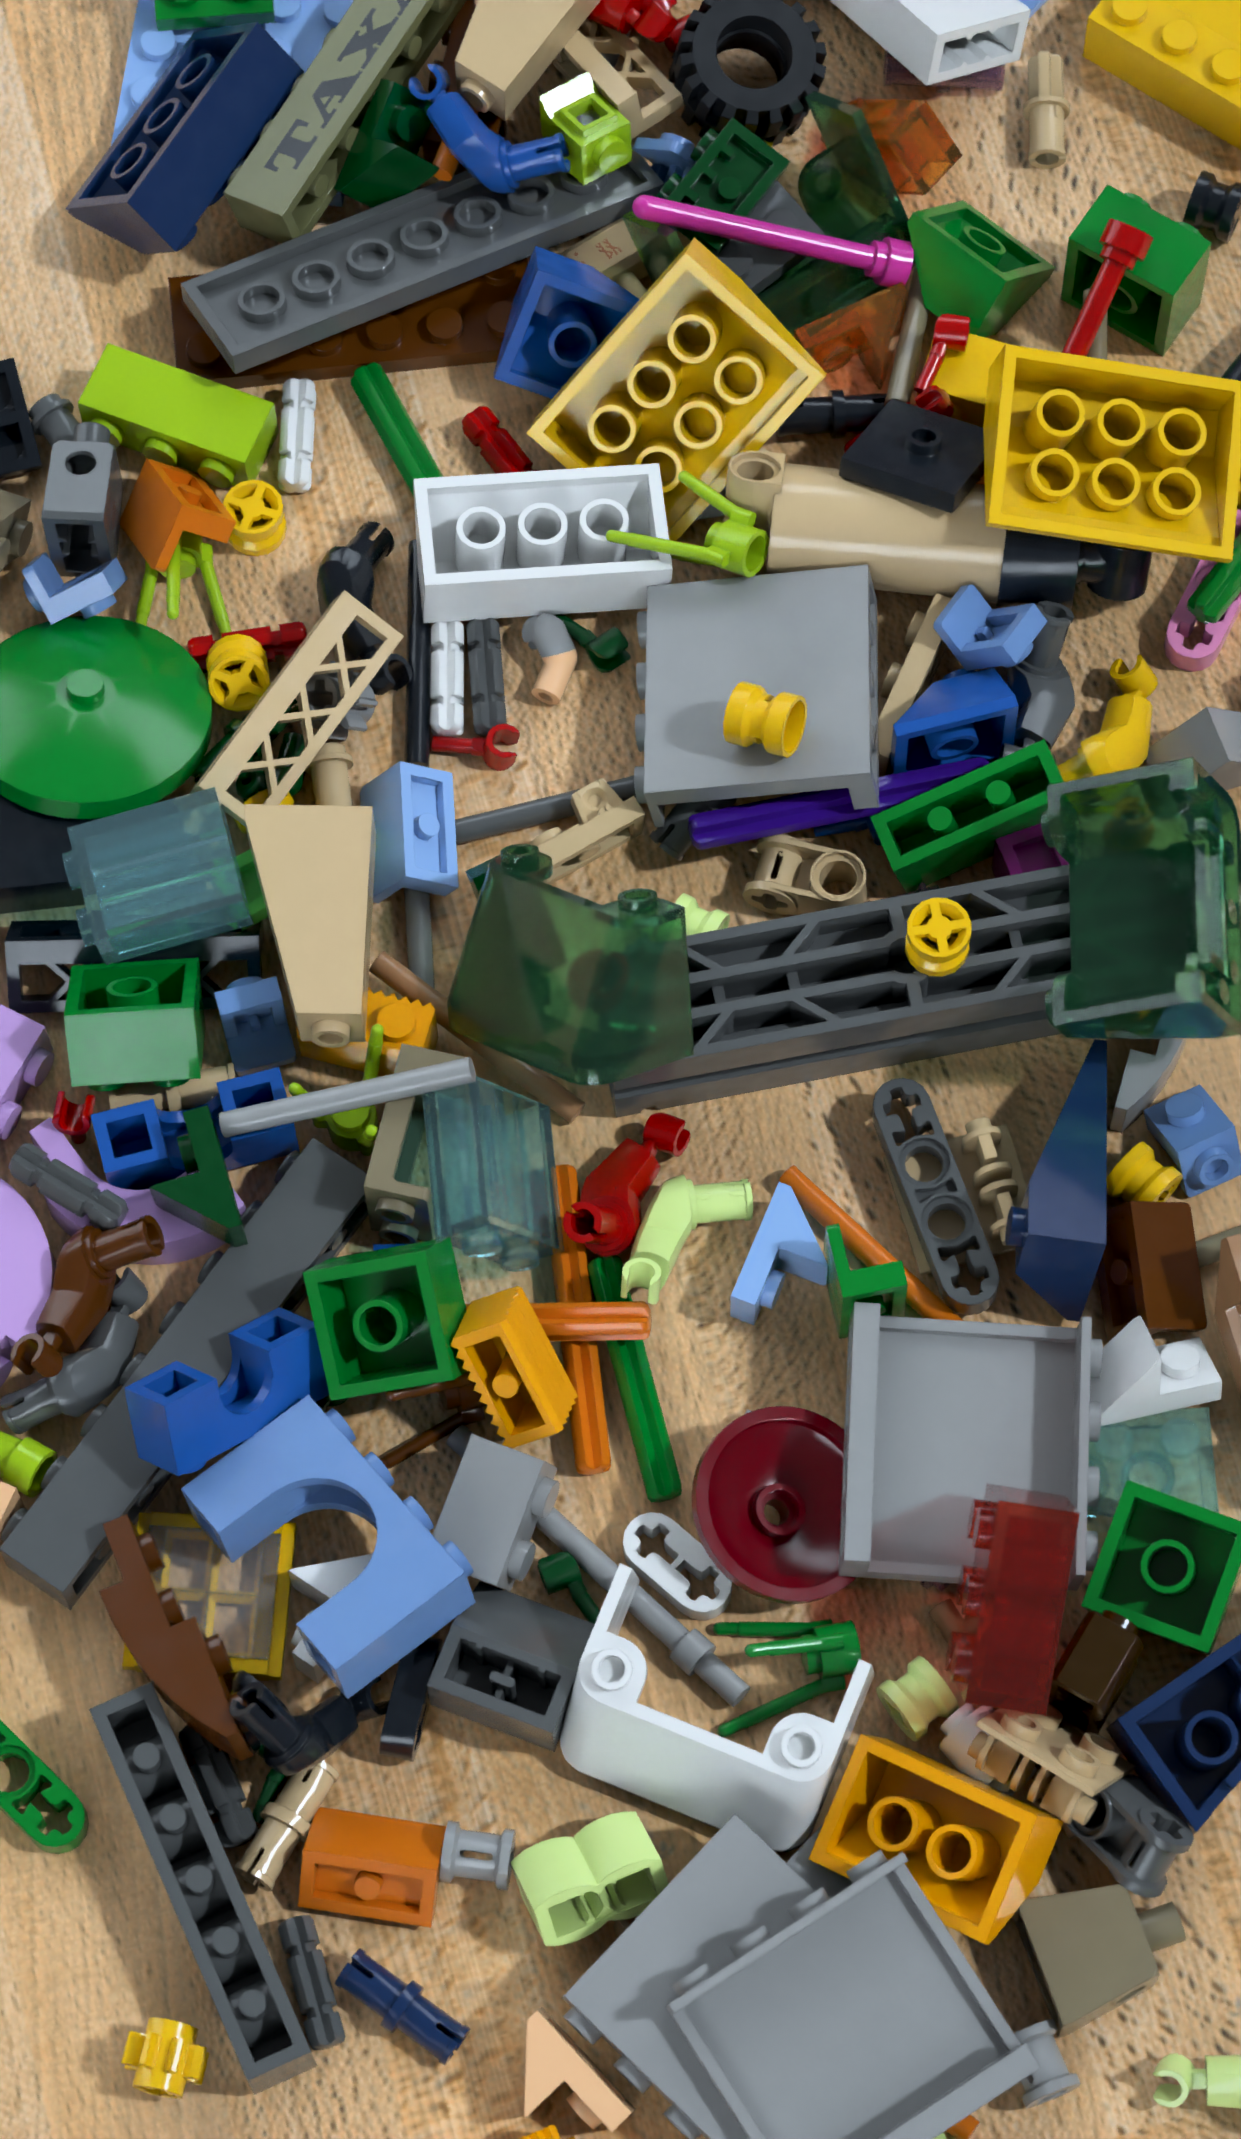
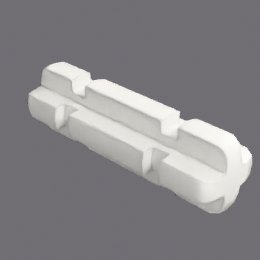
[277,378,316,493]
[430,621,465,738]

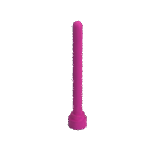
[632,195,914,290]

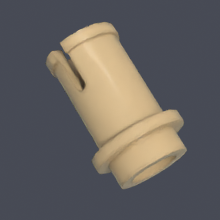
[305,743,353,806]

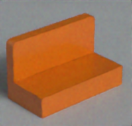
[120,458,236,573]
[298,1807,446,1928]

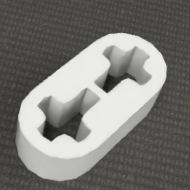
[623,1512,732,1621]

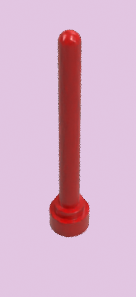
[1061,218,1154,357]

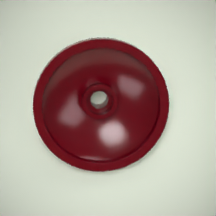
[692,1406,857,1604]

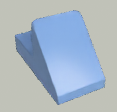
[730,1182,828,1325]

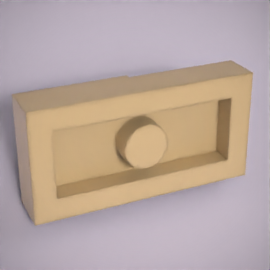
[528,778,645,888]

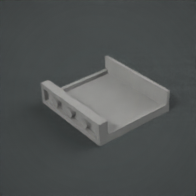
[634,564,879,827]
[838,1302,1103,1591]
[562,1814,816,2139]
[665,1849,1041,2139]

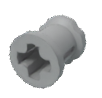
[440,1821,516,1891]
[1014,2019,1081,2108]

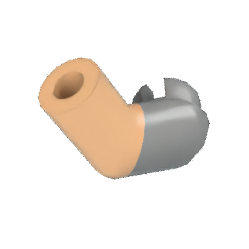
[522,613,578,705]

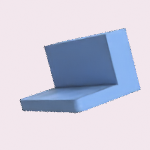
[360,761,459,903]

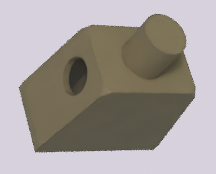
[1013,1884,1186,2038]

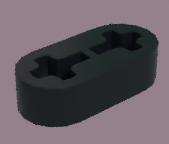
[379,1637,443,1762]

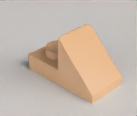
[524,2007,636,2132]

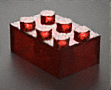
[945,1483,1080,1716]

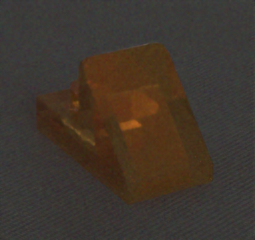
[794,282,907,390]

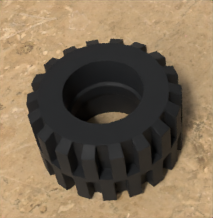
[669,0,827,146]

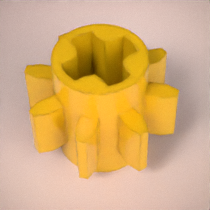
[121,2017,210,2099]

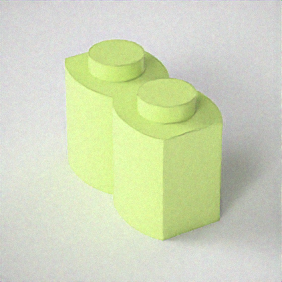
[510,1811,669,1946]

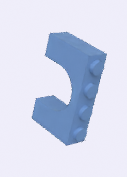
[181,1395,476,1700]

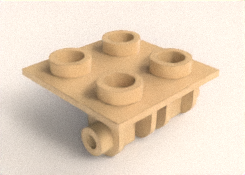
[883,1117,1027,1275]
[967,1697,1135,1826]

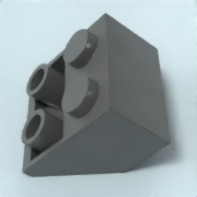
[427,1581,595,1752]

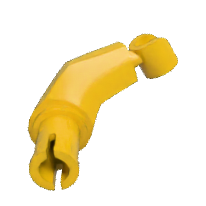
[1058,654,1158,800]

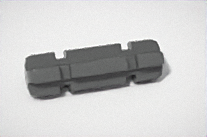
[466,618,507,736]
[8,1143,129,1231]
[178,1725,258,1848]
[278,1915,345,2050]

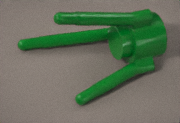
[712,1619,862,1737]

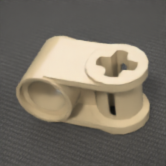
[742,834,867,916]

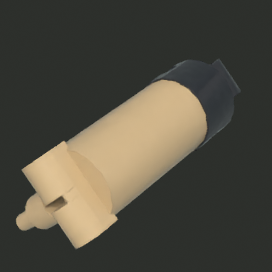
[720,448,1153,610]

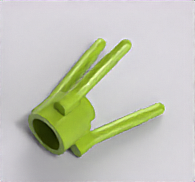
[606,471,769,578]
[135,531,232,638]
[288,1024,384,1156]

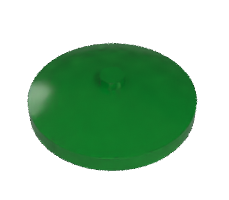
[0,616,212,819]

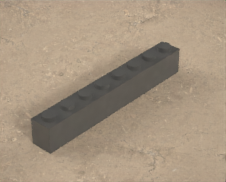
[0,1138,368,1610]

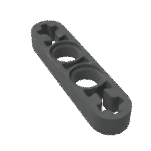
[872,1078,1000,1315]

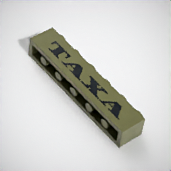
[223,0,467,243]

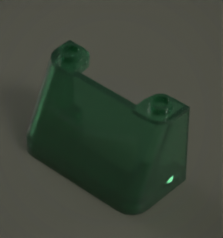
[1041,757,1241,1039]
[447,844,694,1086]

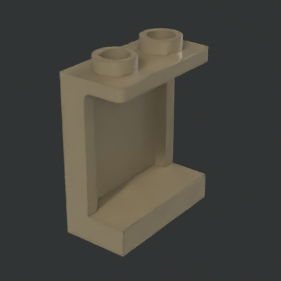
[363,1043,470,1244]

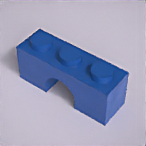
[90,1067,300,1190]
[124,1307,330,1476]

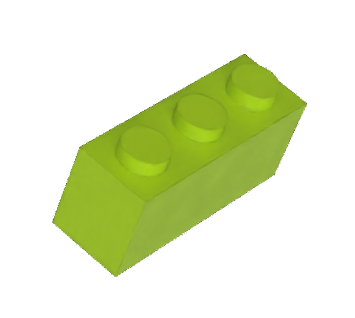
[78,343,279,488]

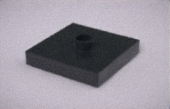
[839,398,984,513]

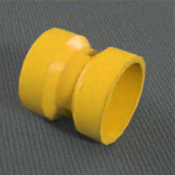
[723,681,807,758]

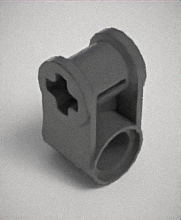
[1066,1774,1194,1898]

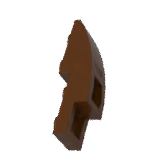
[99,1514,253,1761]

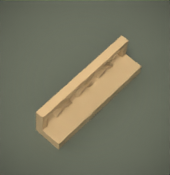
[552,18,684,140]
[188,590,404,827]

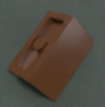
[1097,1201,1207,1343]

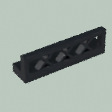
[4,916,264,1013]

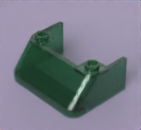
[622,91,915,345]

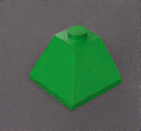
[907,200,1056,337]

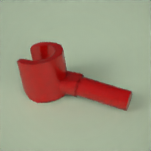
[914,313,970,394]
[432,724,520,771]
[52,1091,96,1144]

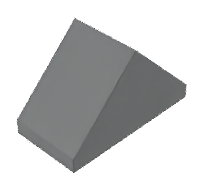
[1144,707,1241,811]

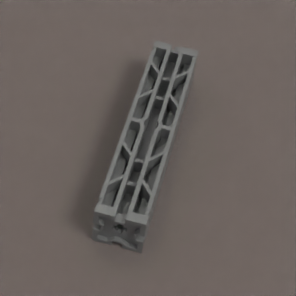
[593,841,1241,1118]

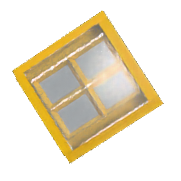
[122,1512,297,1681]

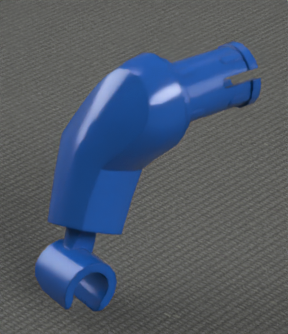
[409,64,570,194]

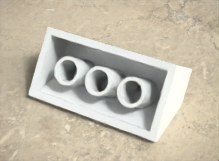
[413,463,673,623]

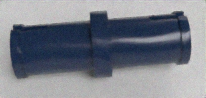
[334,1948,470,2066]

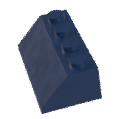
[65,22,304,254]

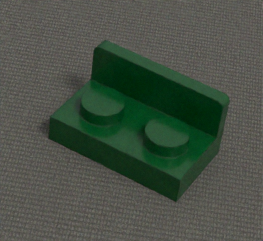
[653,117,790,257]

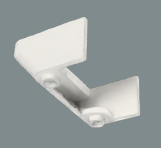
[560,1563,875,1852]

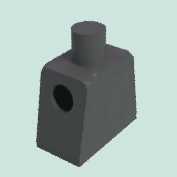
[41,422,123,577]

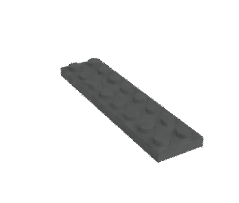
[181,145,665,374]

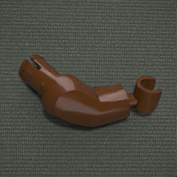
[10,1215,165,1377]

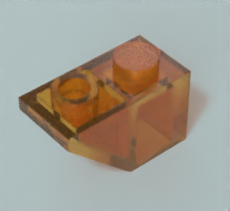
[820,98,963,195]

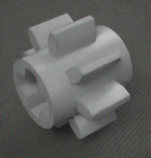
[306,661,378,741]

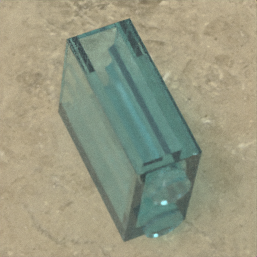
[62,787,253,965]
[422,1076,564,1272]

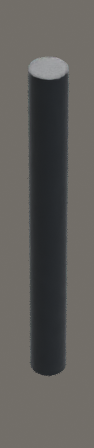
[405,539,432,767]

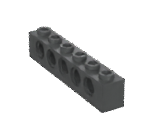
[89,1682,317,2095]

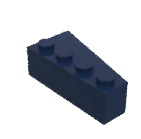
[1106,1634,1241,1834]

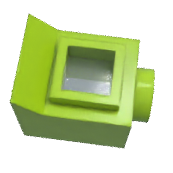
[539,72,633,186]

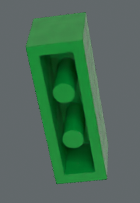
[870,739,1080,894]

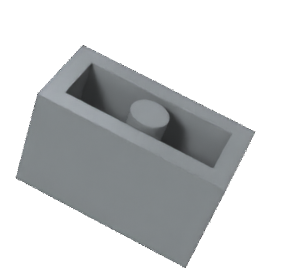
[433,1434,559,1592]

